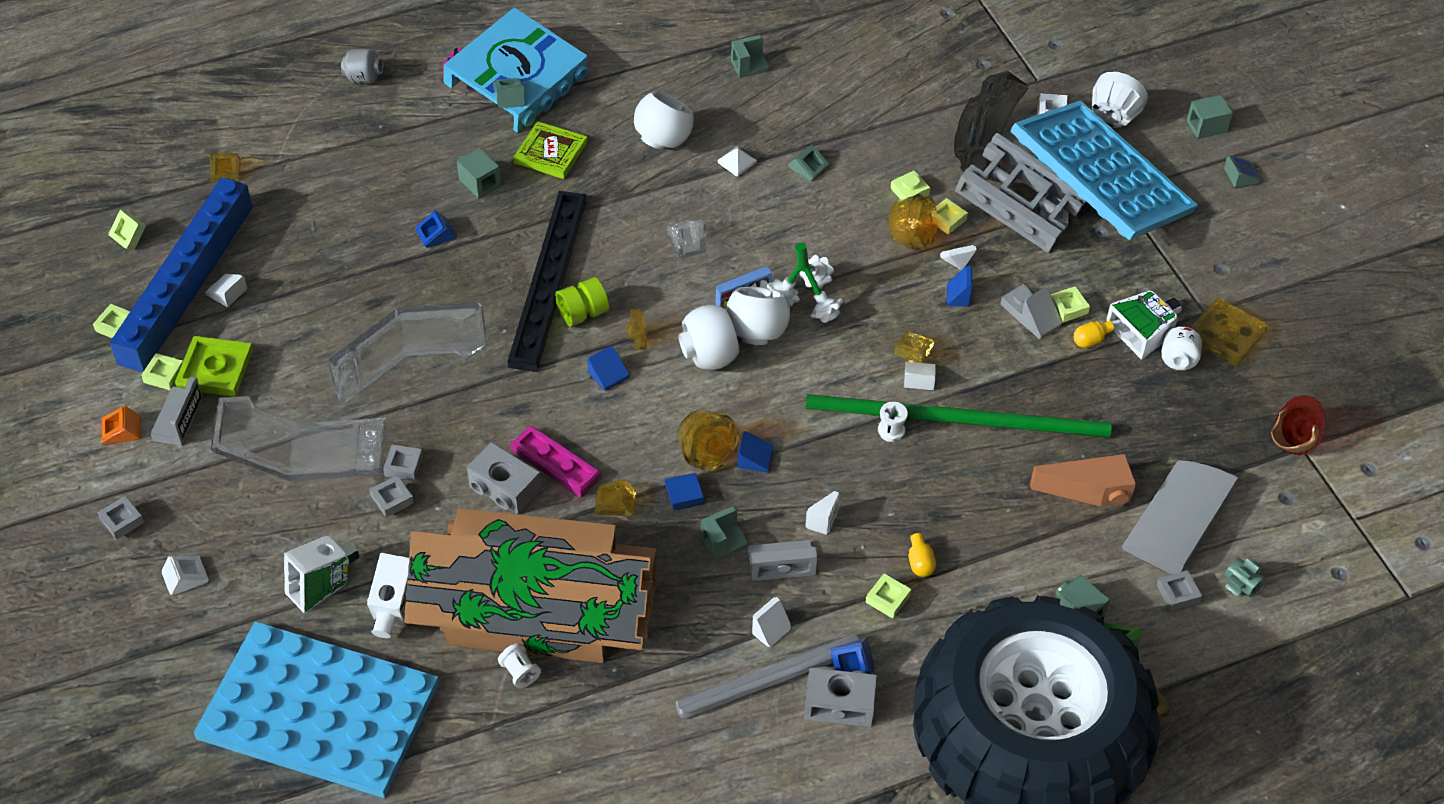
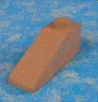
[1030,454,1136,506]

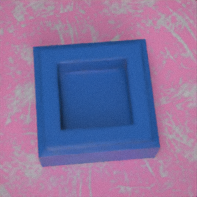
[665,473,704,510]

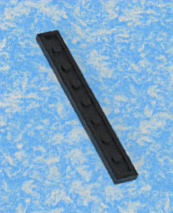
[507,191,587,372]

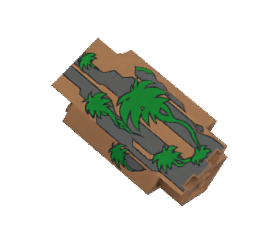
[404,508,657,663]

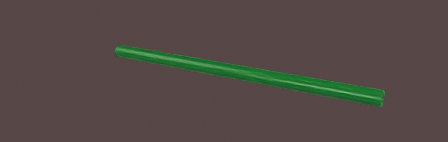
[805,394,1112,438]

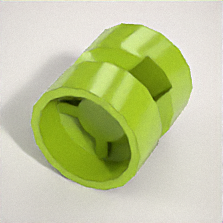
[555,277,609,327]

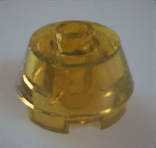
[888,194,937,251]
[678,409,740,471]

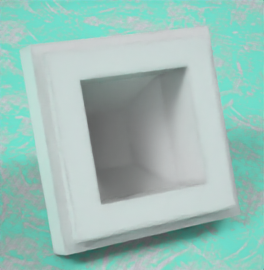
[718,146,757,177]
[940,245,976,270]

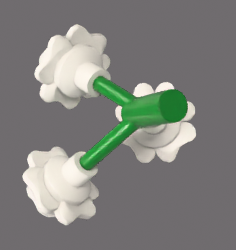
[767,243,843,323]

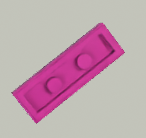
[510,425,601,498]

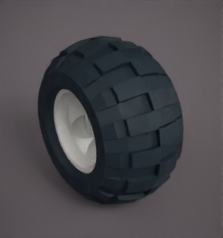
[913,595,1161,804]

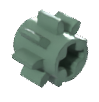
[1224,558,1266,597]

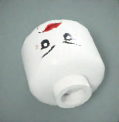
[1162,327,1202,371]

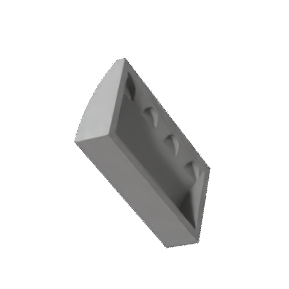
[1122,460,1238,575]

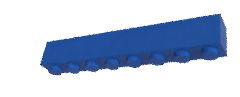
[110,177,253,372]

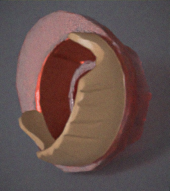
[1271,395,1325,456]

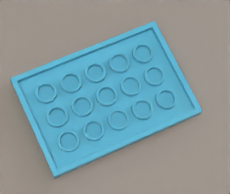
[1010,100,1198,240]
[193,622,439,798]

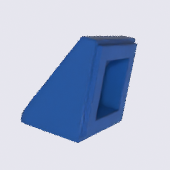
[415,210,457,248]
[947,265,973,307]
[587,346,630,391]
[737,431,773,473]
[830,638,875,674]

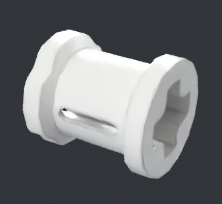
[878,402,908,442]
[498,643,541,688]

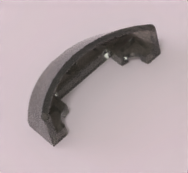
[954,71,1029,183]

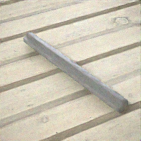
[676,634,859,719]

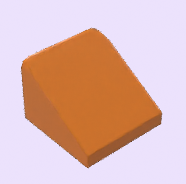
[101,405,141,444]

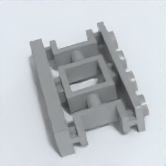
[955,133,1086,253]

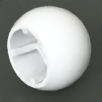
[634,91,694,150]
[726,287,790,345]
[678,305,739,370]

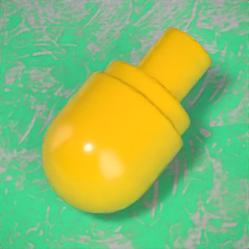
[1073,320,1114,348]
[908,533,936,577]

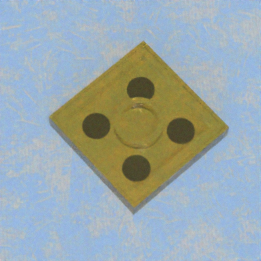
[1191,297,1268,367]

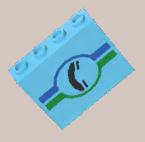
[444,7,588,133]

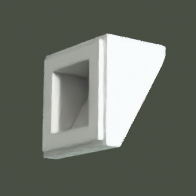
[205,274,247,307]
[904,362,936,390]
[806,491,840,535]
[162,555,209,595]
[752,597,791,647]

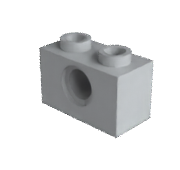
[467,443,542,514]
[804,667,877,727]

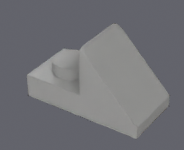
[1000,284,1062,340]

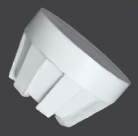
[1092,72,1148,128]

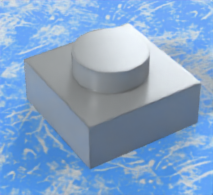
[383,444,423,481]
[369,475,414,518]
[97,496,144,540]
[1156,570,1202,611]

